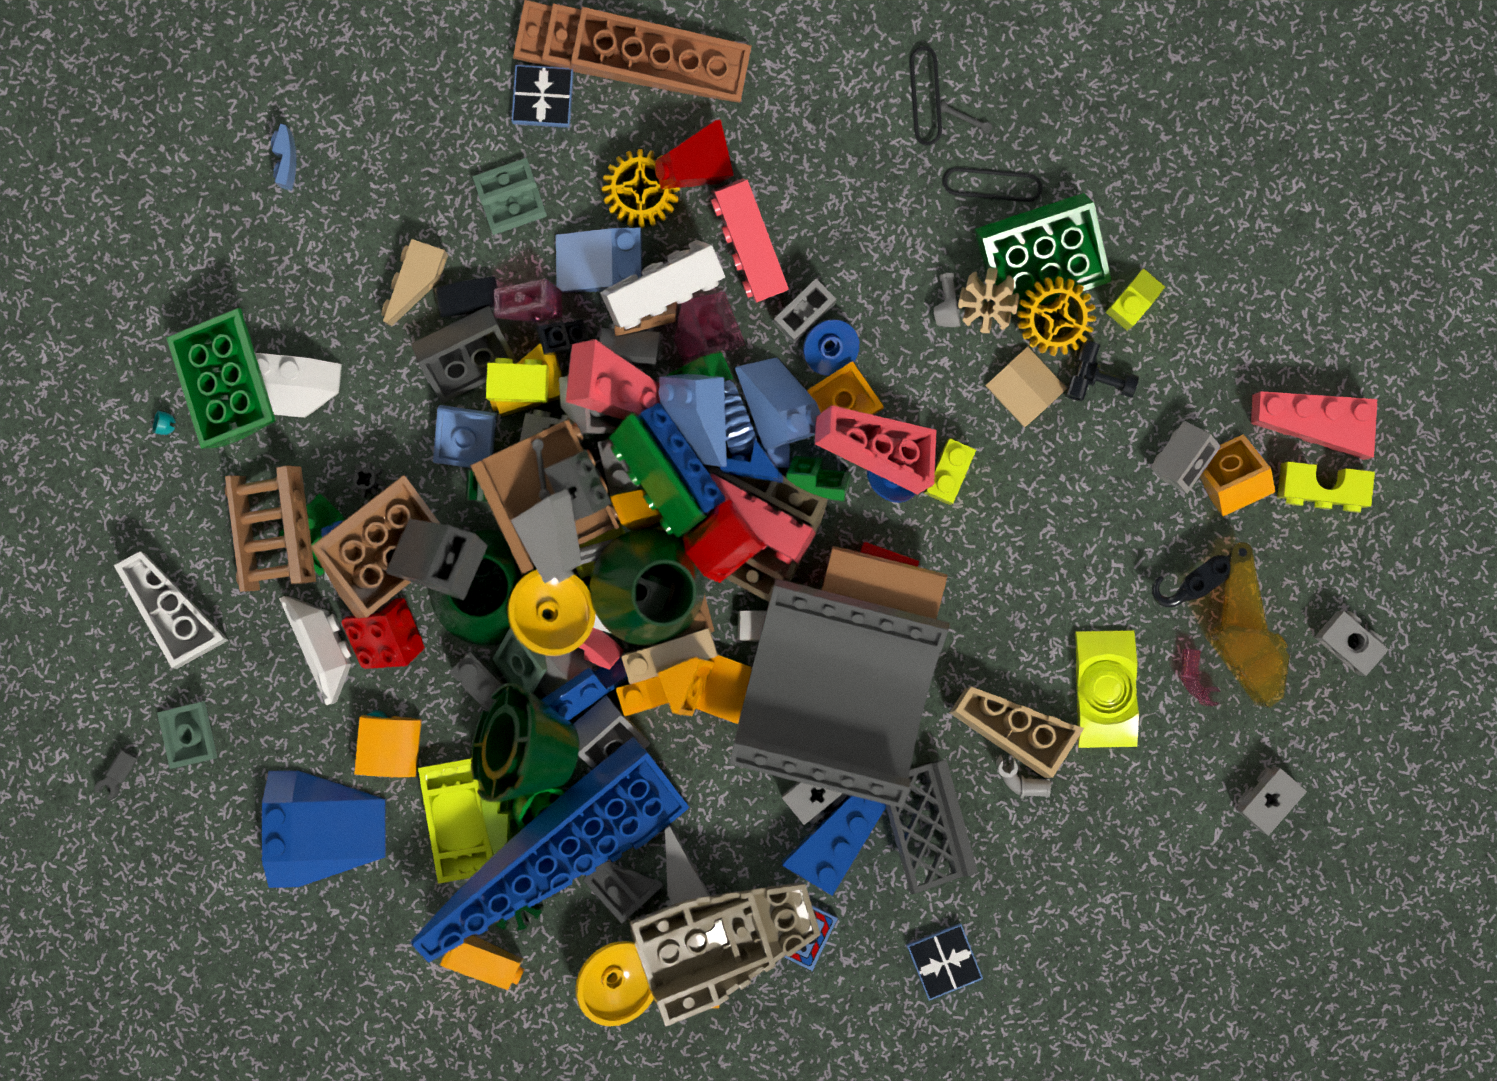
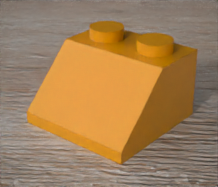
[1200,434,1275,516]

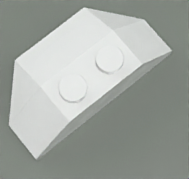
[255,353,342,418]
[279,596,352,705]

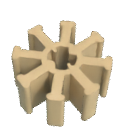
[958,268,1019,333]

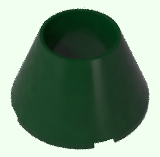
[589,528,705,645]
[429,530,537,646]
[471,683,579,803]

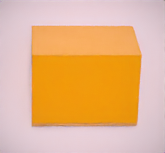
[658,657,715,716]

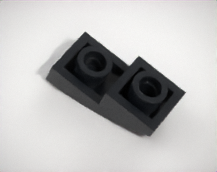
[435,276,501,317]
[536,319,589,355]

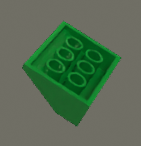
[975,193,1112,315]
[166,308,276,449]
[610,413,708,537]

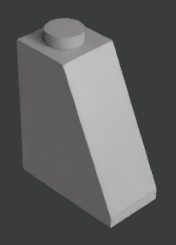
[511,489,582,583]

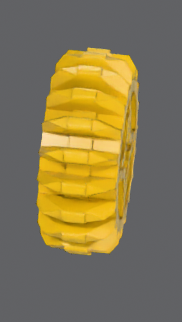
[602,149,680,228]
[1017,276,1096,356]

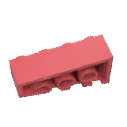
[711,179,789,302]
[815,405,936,495]
[706,474,816,565]

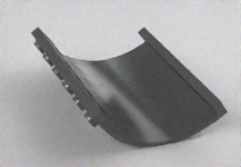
[729,579,949,808]

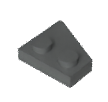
[583,861,663,924]

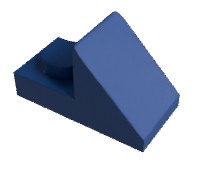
[720,440,784,483]

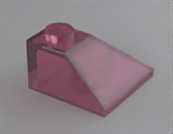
[674,291,746,366]

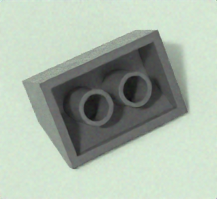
[411,306,518,404]

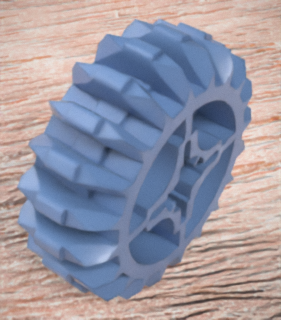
[724,380,757,457]

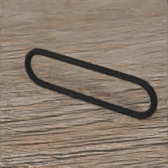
[910,46,942,146]
[943,167,1043,202]

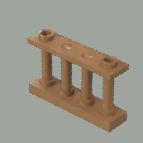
[225,466,316,592]

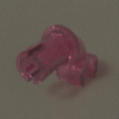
[1178,649,1221,706]

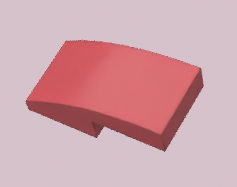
[578,628,623,670]

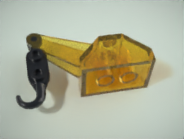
[1152,542,1290,708]

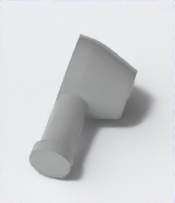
[934,273,961,327]

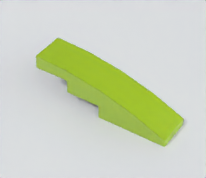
[479,786,520,855]

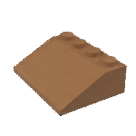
[311,475,440,618]
[821,546,948,619]

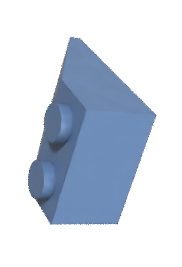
[556,228,643,293]
[735,357,821,450]
[659,374,727,467]

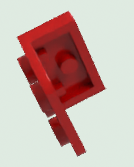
[342,598,425,669]

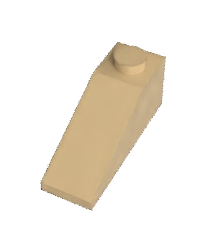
[621,628,718,684]

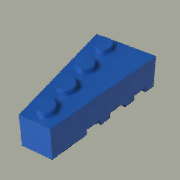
[781,795,886,896]

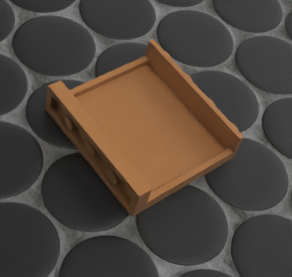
[471,420,620,574]

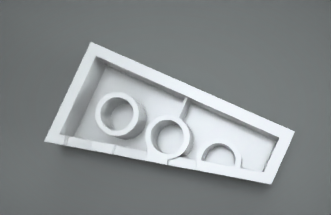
[600,240,725,329]
[114,551,228,669]

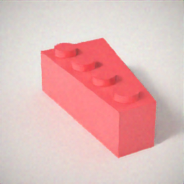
[566,340,660,420]
[1251,391,1377,460]

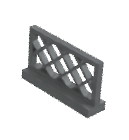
[886,759,978,894]

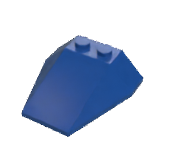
[262,770,386,888]

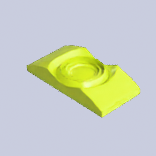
[1075,630,1139,748]
[418,758,494,884]

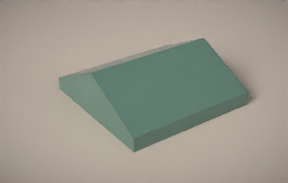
[493,627,547,693]
[157,701,218,769]

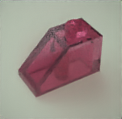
[494,278,562,322]

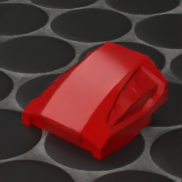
[683,499,766,583]

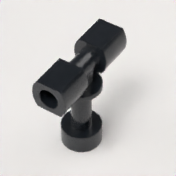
[1065,340,1139,402]

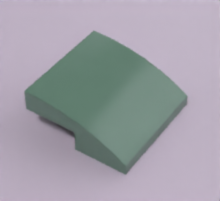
[472,158,547,235]

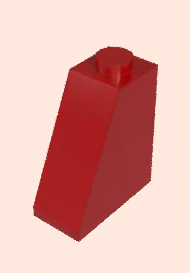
[655,120,734,189]

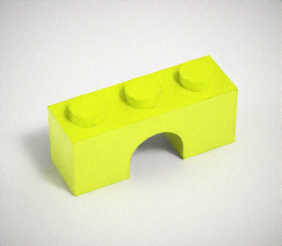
[1277,462,1375,513]

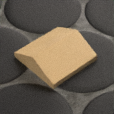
[985,347,1067,428]

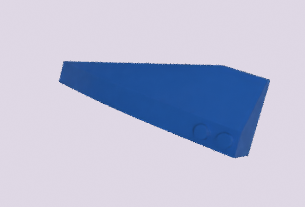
[410,737,690,962]

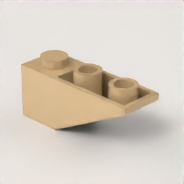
[382,239,448,326]

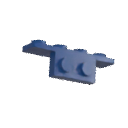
[638,403,726,513]
[542,657,628,720]

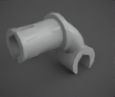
[996,755,1051,799]

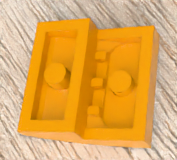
[695,655,752,724]
[354,715,422,777]

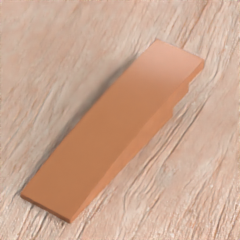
[513,0,751,103]

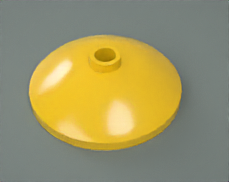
[507,570,596,656]
[575,941,654,1026]

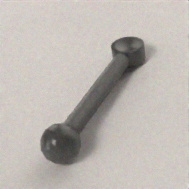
[940,101,992,134]
[532,439,551,500]

